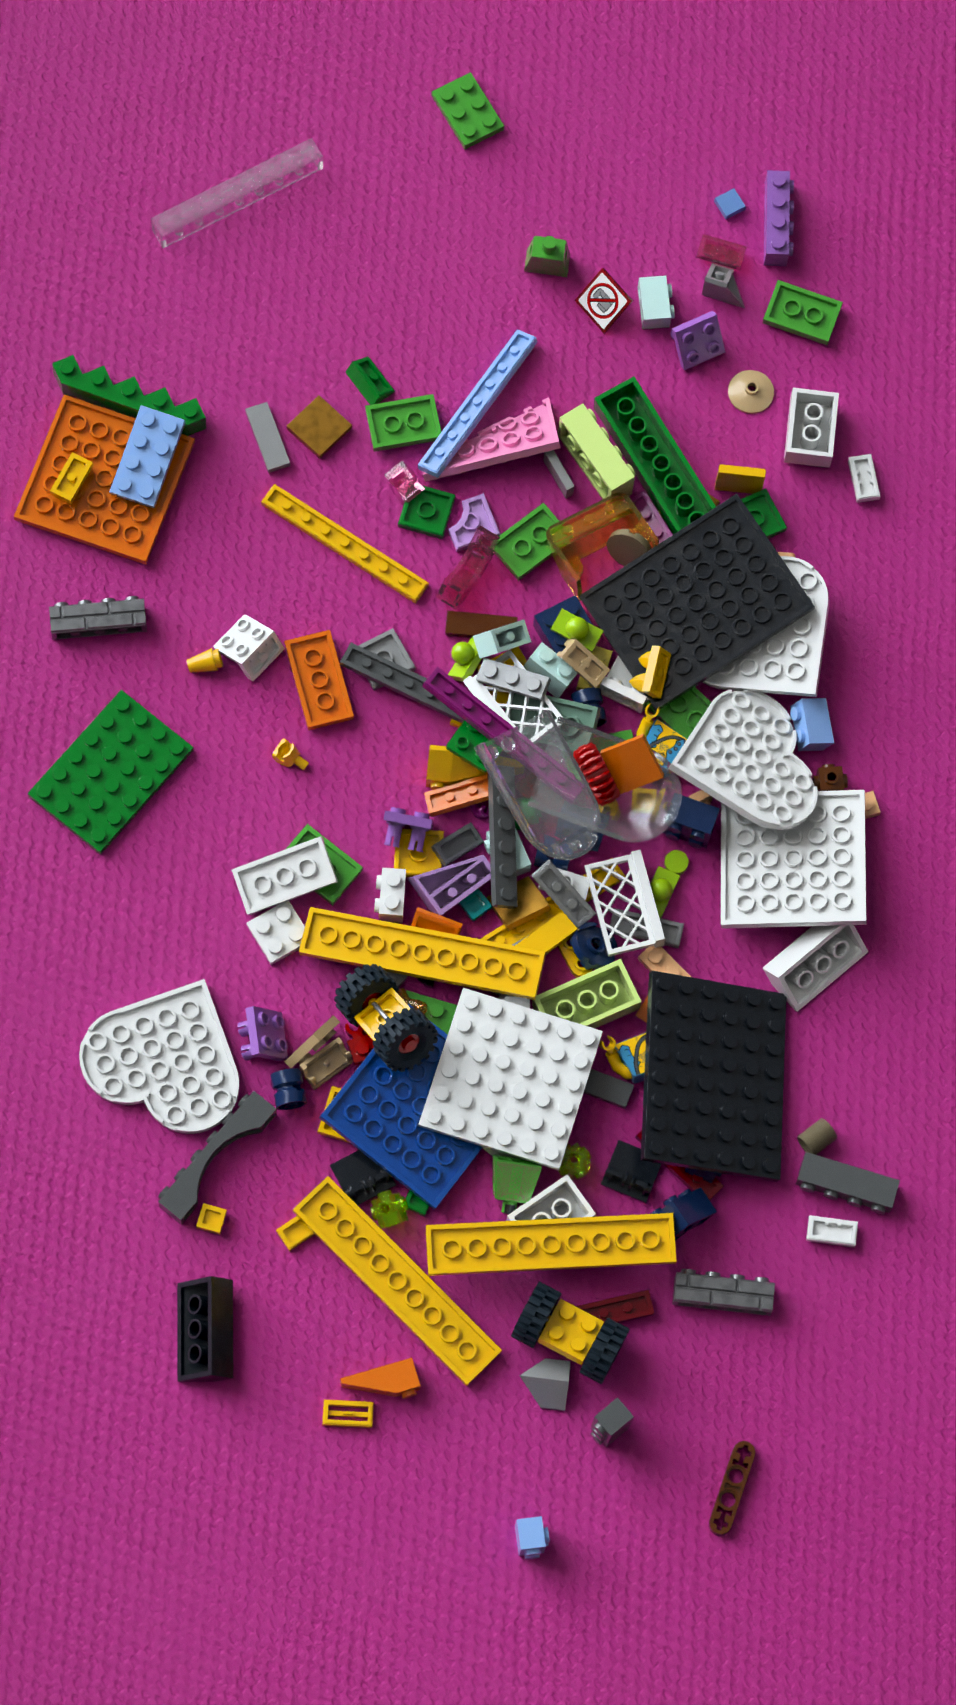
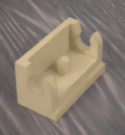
[557,639,610,688]
[300,1037,353,1090]

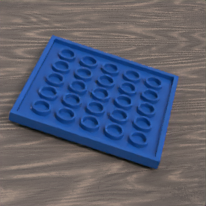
[319,1004,482,1209]

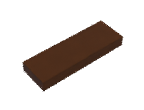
[445,610,518,638]

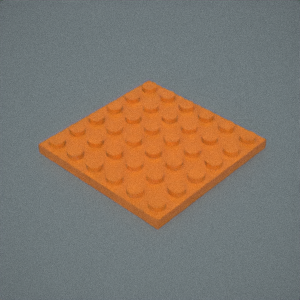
[14,394,195,565]

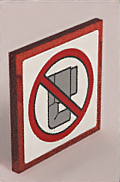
[575,268,633,333]

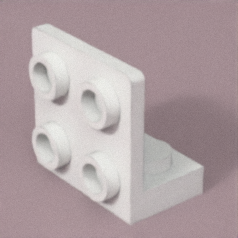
[214,615,285,681]
[600,656,648,713]

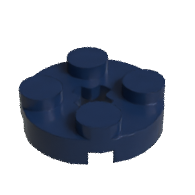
[570,922,618,970]

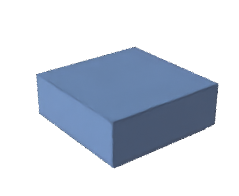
[714,188,746,220]

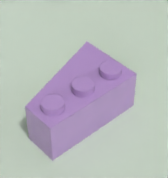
[407,854,491,915]

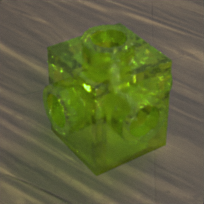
[557,1143,592,1180]
[371,1190,409,1229]

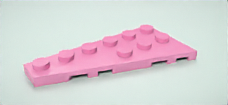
[420,397,560,482]

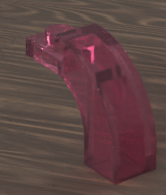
[436,525,500,609]

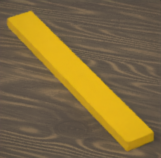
[261,484,429,604]
[481,858,626,945]

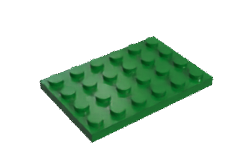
[27,690,194,855]

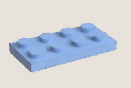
[109,405,186,508]

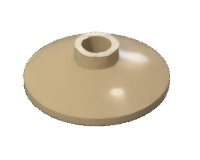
[728,370,774,414]

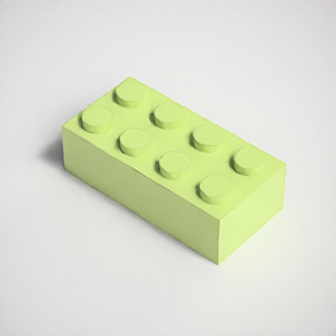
[558,404,635,508]
[532,959,642,1029]

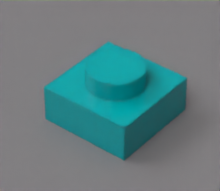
[458,888,492,922]

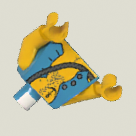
[636,703,687,776]
[599,1033,646,1084]

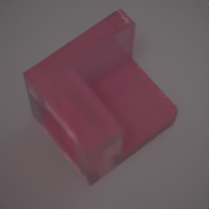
[384,461,425,503]

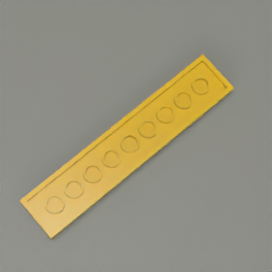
[299,907,546,1000]
[292,1176,502,1386]
[426,1213,677,1276]

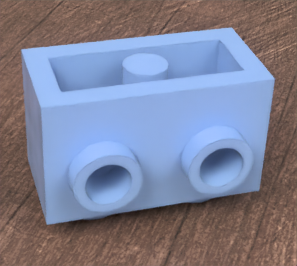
[790,698,834,751]
[515,1516,550,1559]

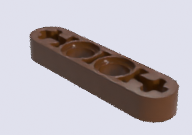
[709,1441,755,1536]

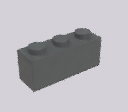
[590,1397,634,1447]

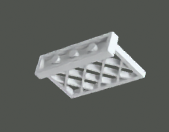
[463,649,565,744]
[584,849,665,957]

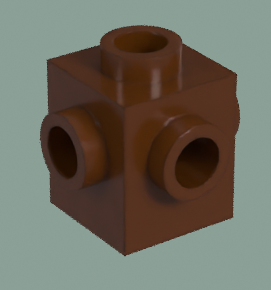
[812,764,848,791]

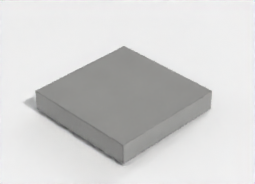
[358,628,416,691]

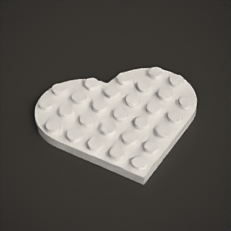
[703,556,829,697]
[668,689,818,830]
[79,979,239,1134]

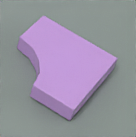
[448,493,500,552]

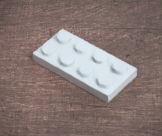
[232,836,338,915]

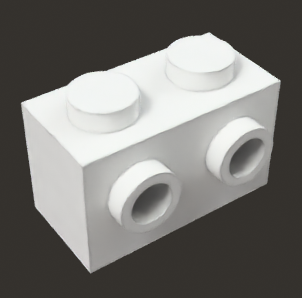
[374,868,406,923]

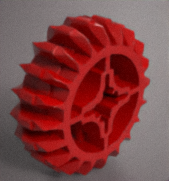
[573,742,620,806]

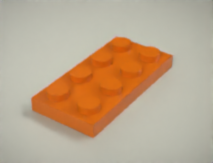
[284,630,354,730]

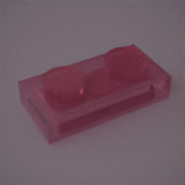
[696,234,747,270]

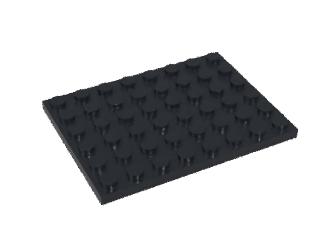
[579,494,815,711]
[641,971,786,1182]

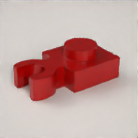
[345,1023,374,1066]

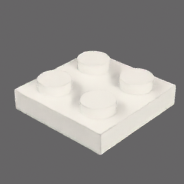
[246,901,305,965]

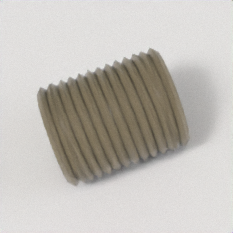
[797,1118,837,1155]

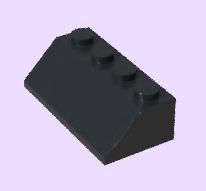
[177,1276,234,1382]

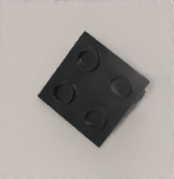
[601,1140,662,1203]
[330,1150,396,1205]

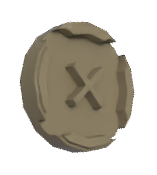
[607,529,652,566]

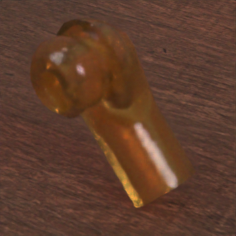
[397,988,427,1014]

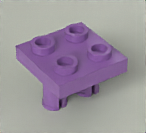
[670,311,725,370]
[383,807,434,852]
[238,1006,288,1062]

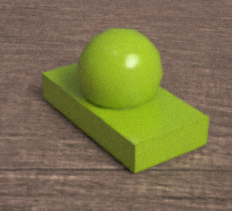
[551,608,604,653]
[448,637,482,682]
[640,866,680,918]

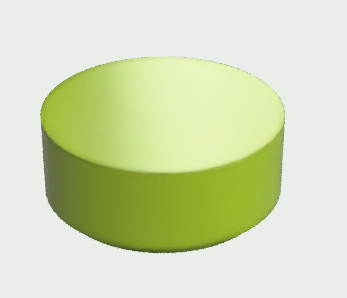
[664,850,689,875]

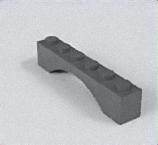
[158,1091,277,1225]

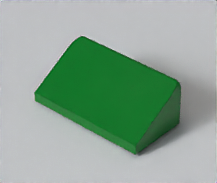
[346,356,395,405]

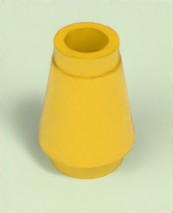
[187,648,223,673]

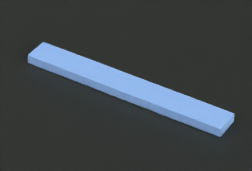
[418,329,537,478]

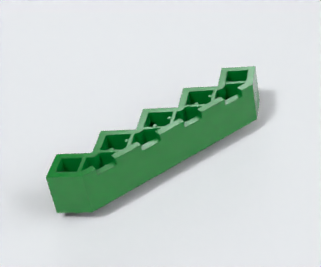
[52,355,206,436]

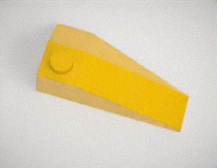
[426,745,524,790]

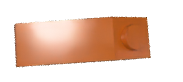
[340,1358,420,1399]

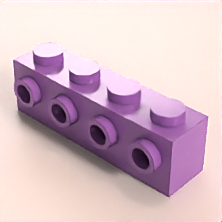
[764,170,794,266]

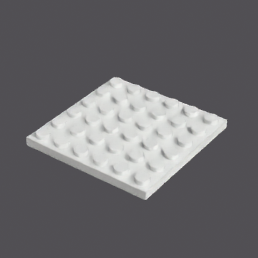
[721,790,867,929]
[418,988,603,1170]

